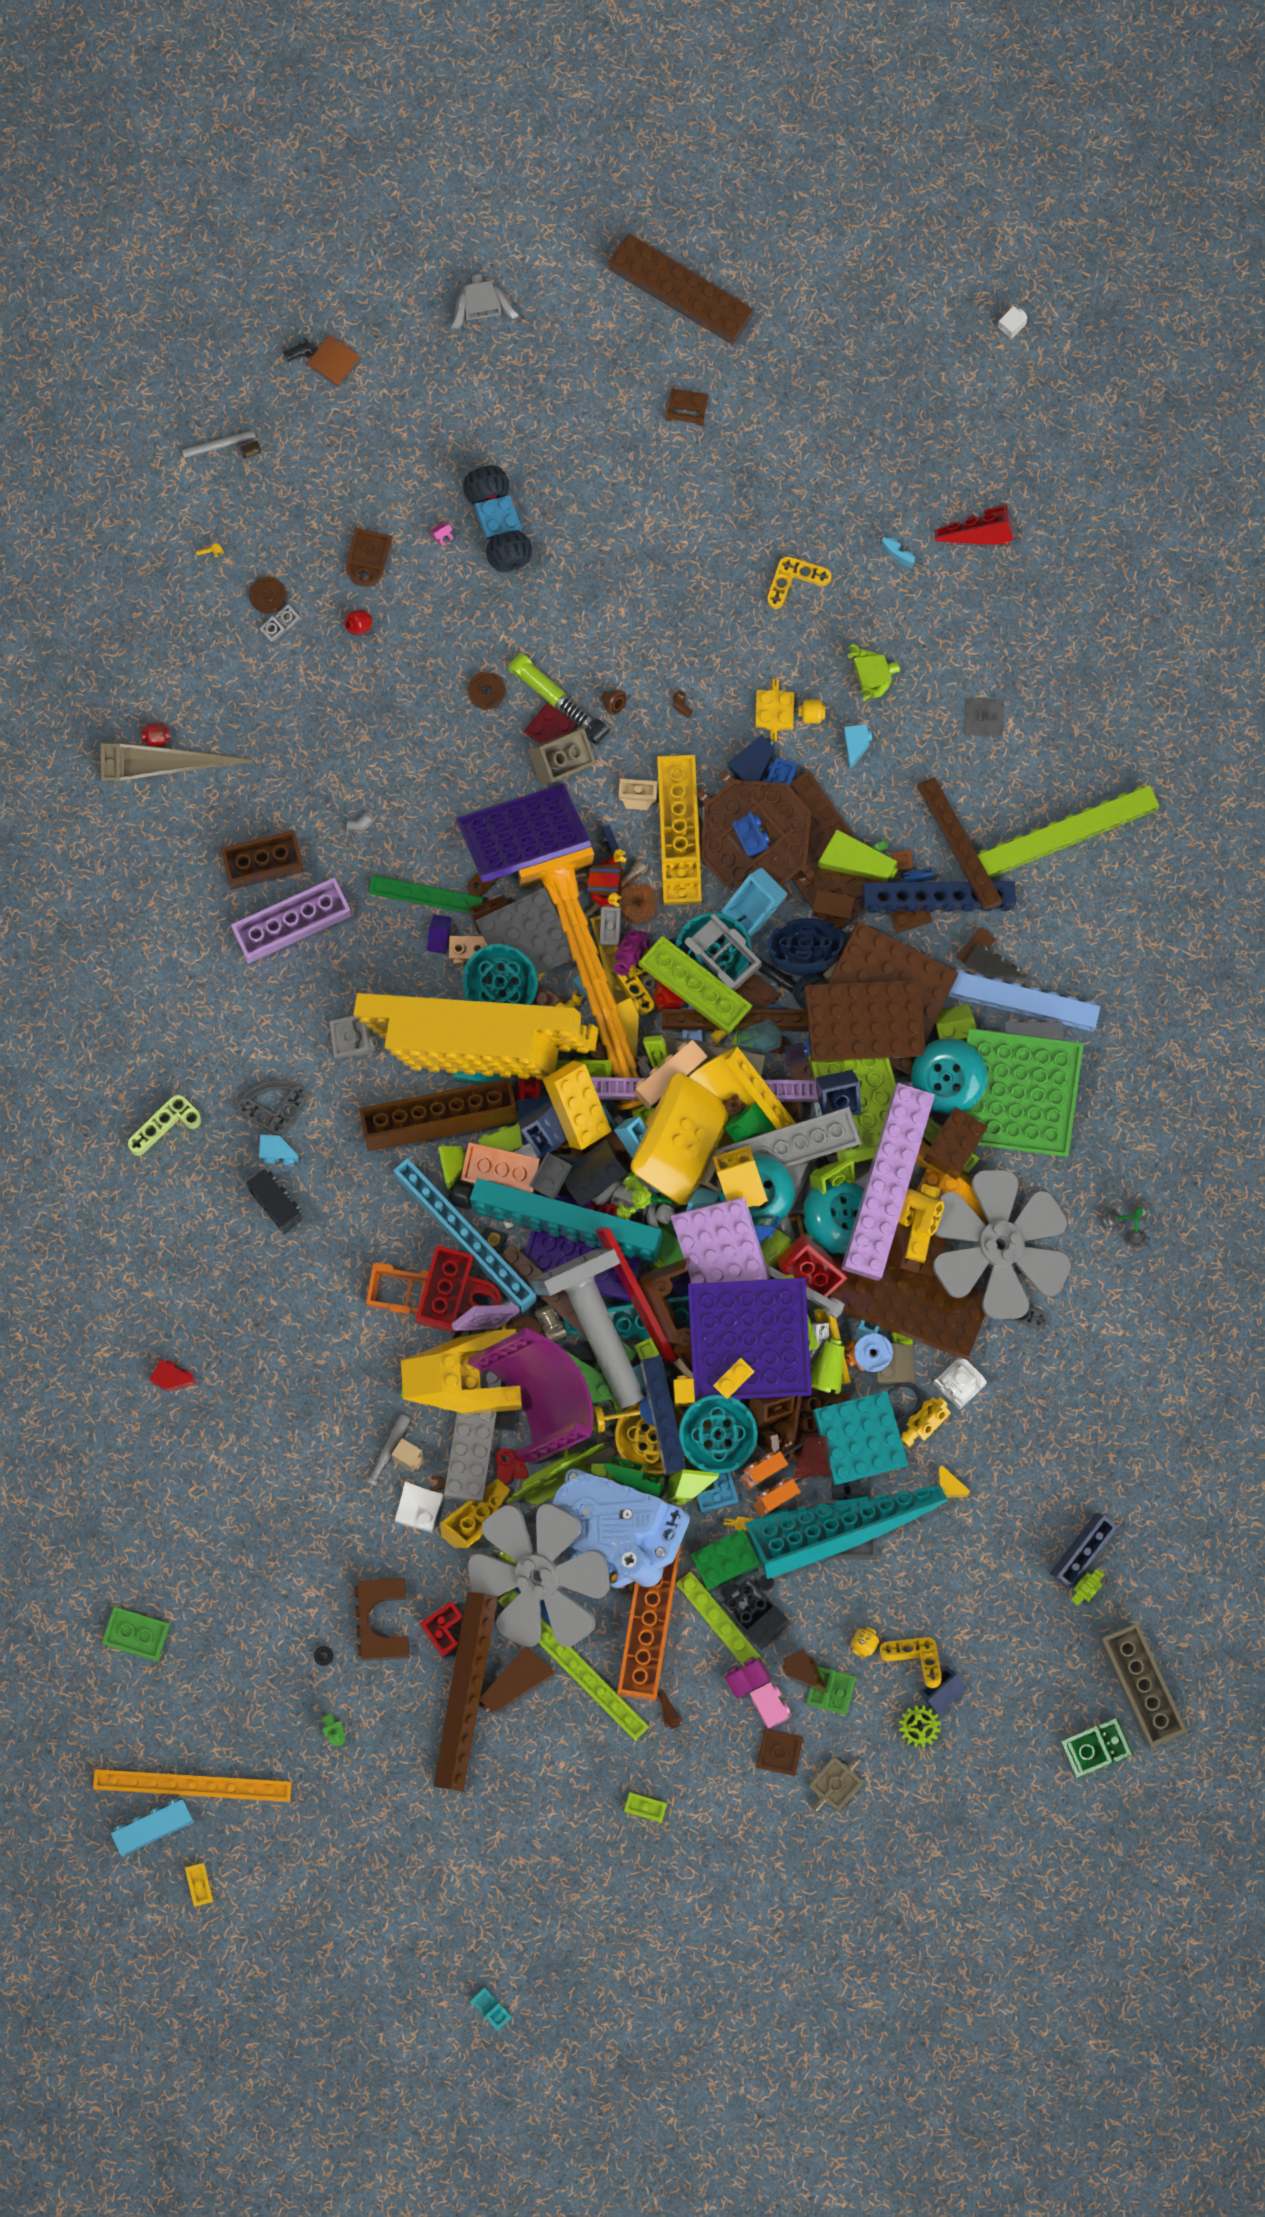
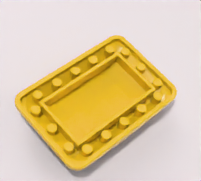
[631,1073,730,1205]

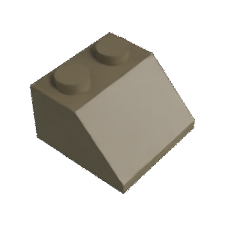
[875,1343,916,1386]

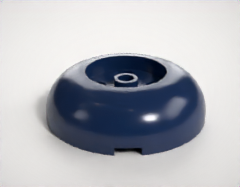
[768,918,844,976]

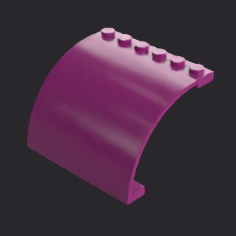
[467,1328,593,1464]

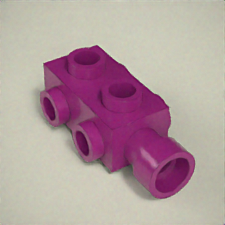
[614,930,651,976]

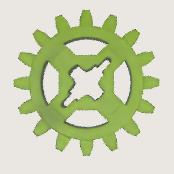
[1071,1568,1105,1606]
[898,1705,941,1748]

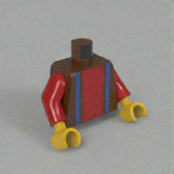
[578,849,626,907]

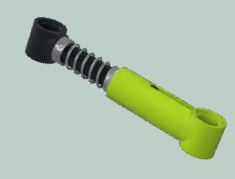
[507,652,610,745]

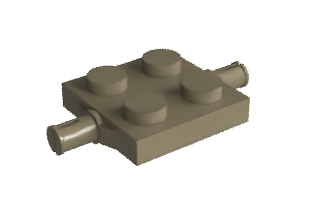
[808,1757,864,1813]

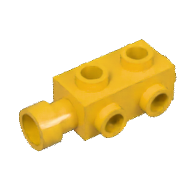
[900,1397,951,1448]

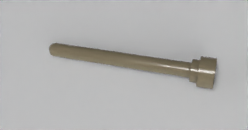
[584,859,648,921]

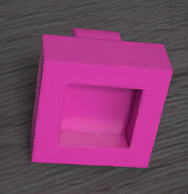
[429,522,453,545]

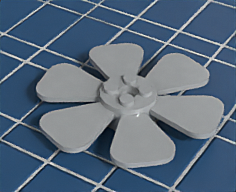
[933,1170,1071,1319]
[468,1503,610,1648]

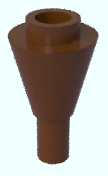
[658,1693,683,1729]

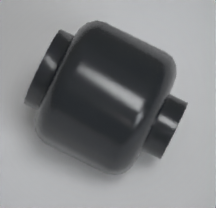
[449,1183,474,1210]

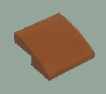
[306,335,360,386]

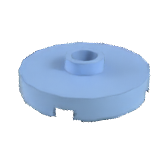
[854,1333,893,1372]

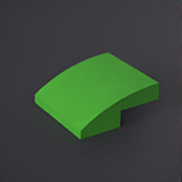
[806,1667,857,1715]

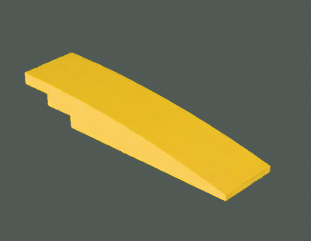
[657,755,702,905]

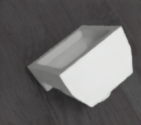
[933,1357,987,1410]

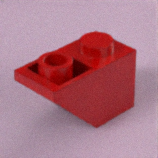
[149,1360,196,1392]

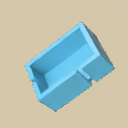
[721,867,788,937]

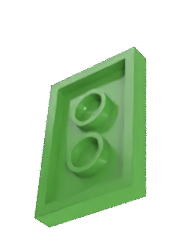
[102,1607,170,1662]

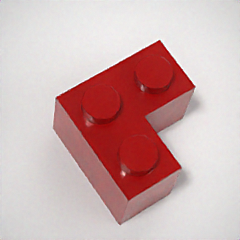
[419,1601,463,1658]

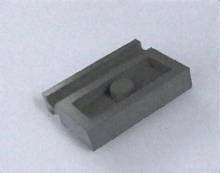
[529,1152,572,1199]

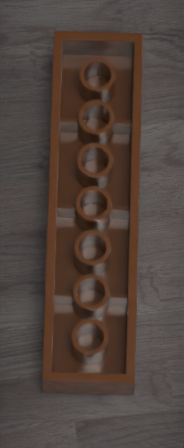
[608,233,753,345]
[359,1078,518,1152]

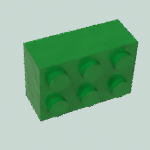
[690,1529,760,1592]

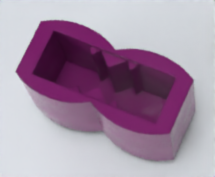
[724,1656,772,1698]

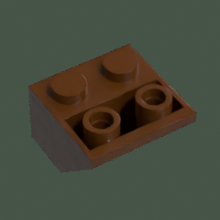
[749,1396,795,1429]

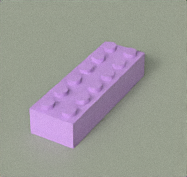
[231,877,352,964]

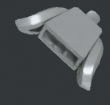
[451,274,519,329]
[592,1172,659,1228]

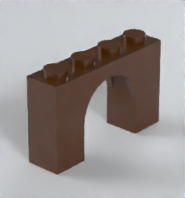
[354,1578,410,1661]

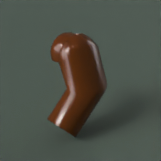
[673,690,693,718]

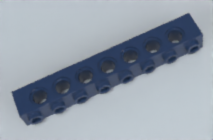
[861,881,1016,913]

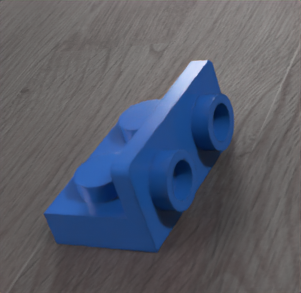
[763,757,798,786]
[732,812,770,858]

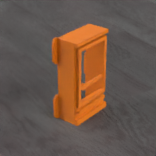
[366,1263,429,1315]

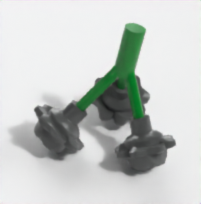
[1101,1199,1151,1248]

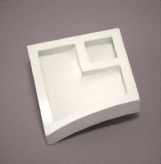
[395,1482,444,1532]

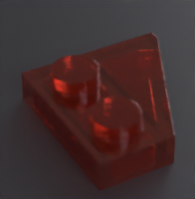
[794,1435,832,1478]

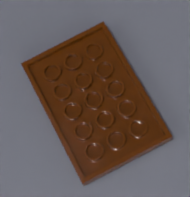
[805,980,925,1062]

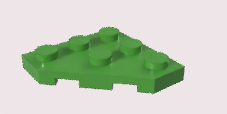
[564,1350,615,1405]

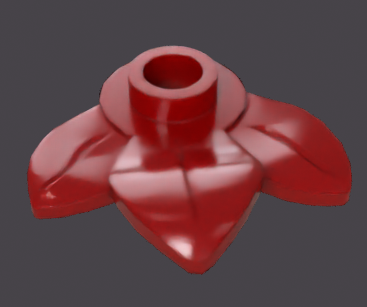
[495,1448,528,1484]

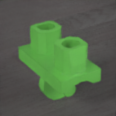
[322,1713,346,1746]

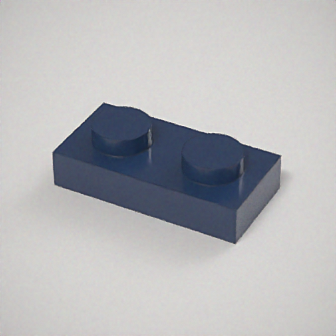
[600,825,623,864]

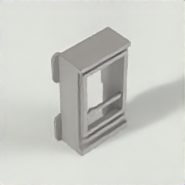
[685,914,762,991]

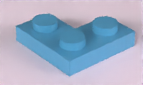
[697,1472,739,1514]

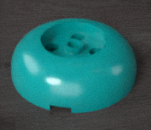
[676,913,752,985]
[463,943,538,1005]
[911,1038,988,1115]
[718,1153,795,1223]
[803,1180,864,1254]
[679,1395,757,1473]

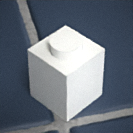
[998,306,1027,339]

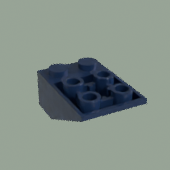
[517,1100,566,1158]

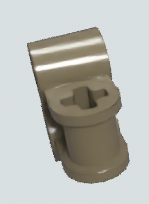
[534,1304,568,1342]

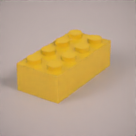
[543,1061,612,1150]

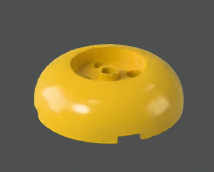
[615,1400,686,1475]

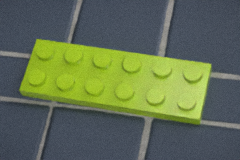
[638,936,752,1035]

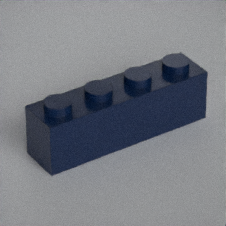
[1049,1513,1118,1588]

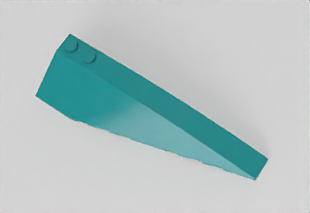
[745,1485,948,1579]

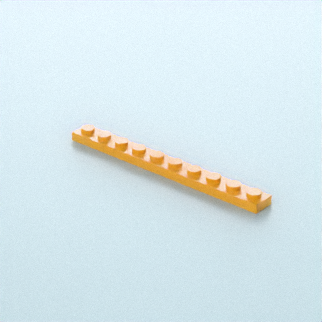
[93,1769,292,1802]

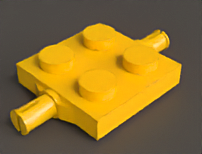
[755,679,794,742]

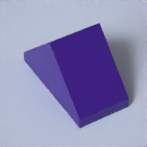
[427,914,452,954]

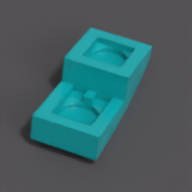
[469,1986,512,2031]

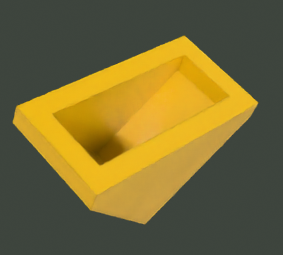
[938,1465,971,1498]

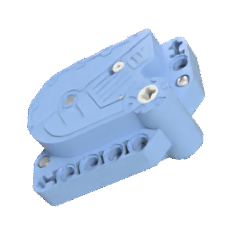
[535,1469,690,1588]

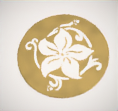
[584,1449,616,1467]

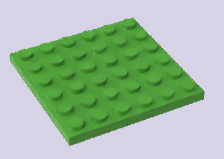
[965,1028,1084,1157]

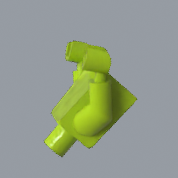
[846,644,900,702]

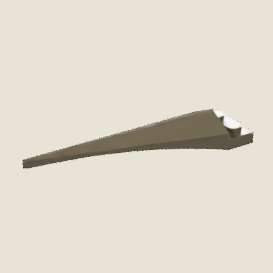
[101,742,253,781]

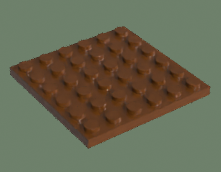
[827,921,959,1076]

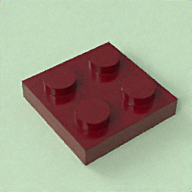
[524,703,577,744]

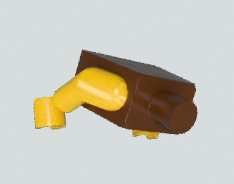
[532,973,584,1008]

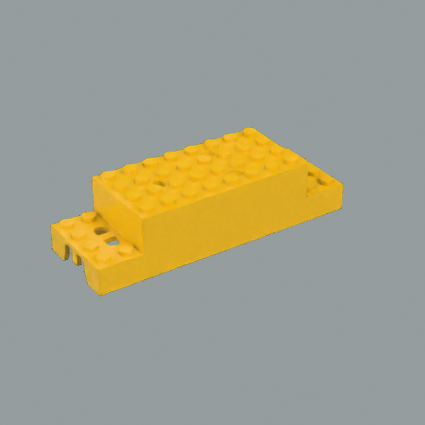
[353,993,599,1080]

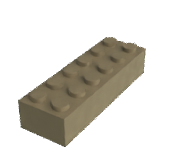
[647,1033,766,1077]
[1100,1623,1187,1749]

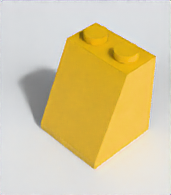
[713,1145,768,1207]

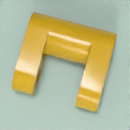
[898,1189,944,1236]

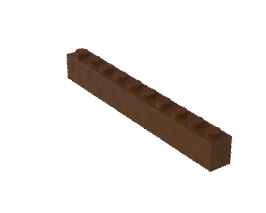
[433,1592,498,1792]

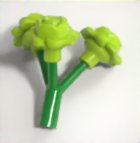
[616,1172,672,1221]

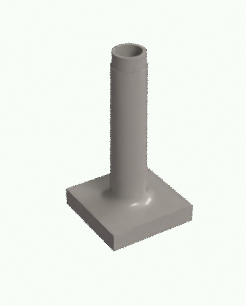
[528,1248,644,1409]

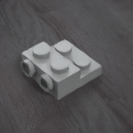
[329,1016,377,1059]

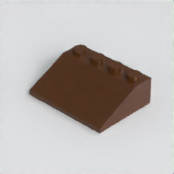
[784,1387,850,1468]

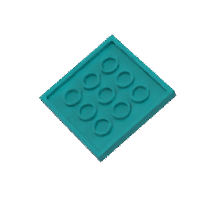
[813,1391,909,1486]

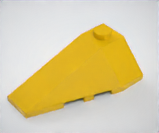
[440,1478,511,1548]

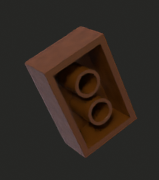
[923,1107,988,1180]

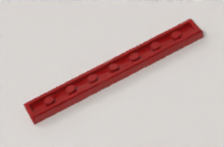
[595,1227,677,1364]

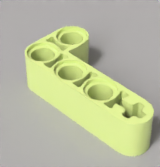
[128,1095,201,1156]

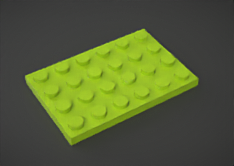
[808,1056,896,1164]

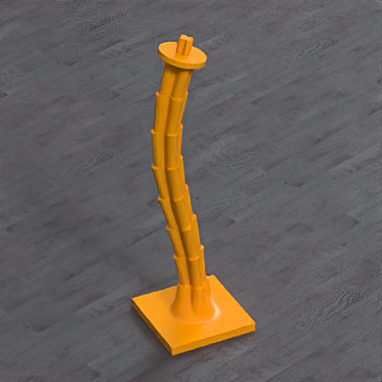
[518,847,643,1117]

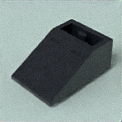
[720,1578,790,1650]

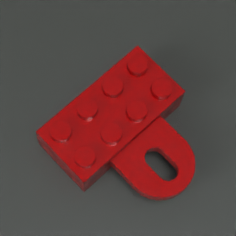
[415,1245,501,1333]

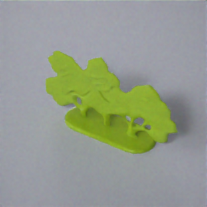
[506,1443,607,1504]

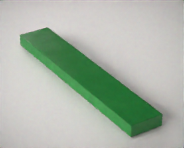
[368,874,484,914]

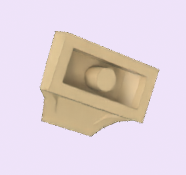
[618,779,658,810]

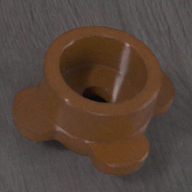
[722,1094,745,1116]

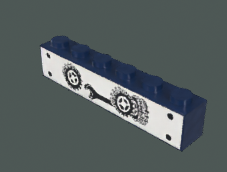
[640,1356,686,1477]

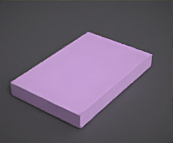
[452,1305,520,1330]

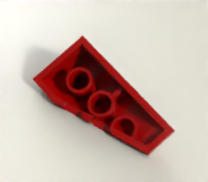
[935,504,1013,545]

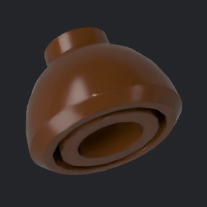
[601,689,627,715]

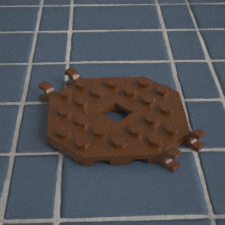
[696,770,816,901]

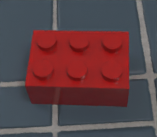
[777,1233,848,1297]

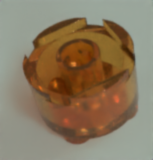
[619,883,657,926]

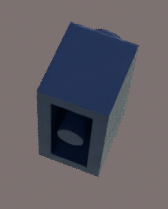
[918,1666,967,1715]

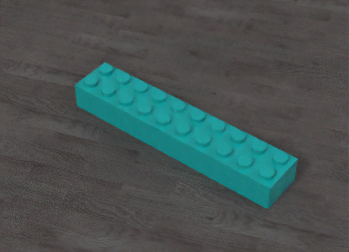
[470,1178,664,1263]

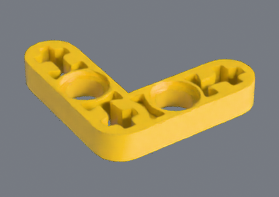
[767,557,831,609]
[615,947,654,1015]
[880,1637,942,1688]

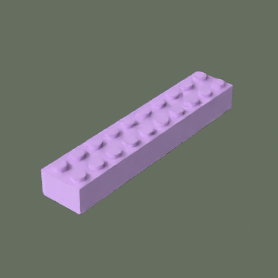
[841,1083,935,1281]

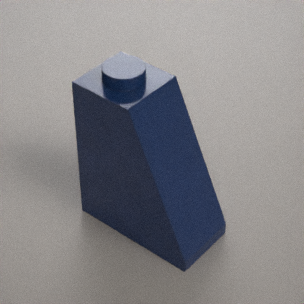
[728,735,775,782]

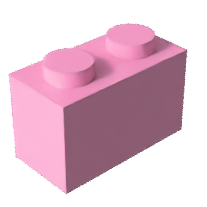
[749,1682,790,1730]

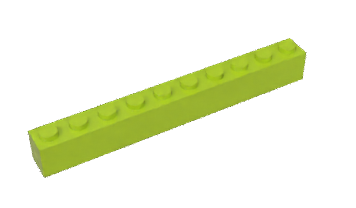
[977,785,1159,878]

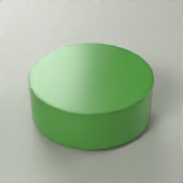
[871,840,889,852]

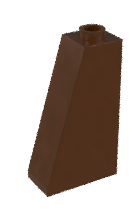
[479,1646,555,1714]

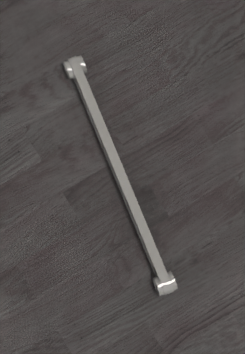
[654,1203,845,1319]

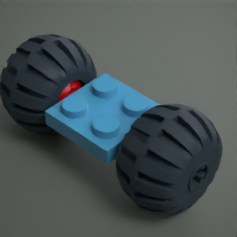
[463,465,533,572]

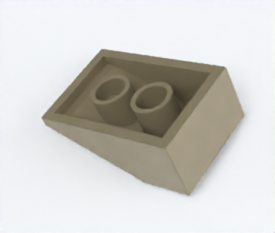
[528,728,596,785]

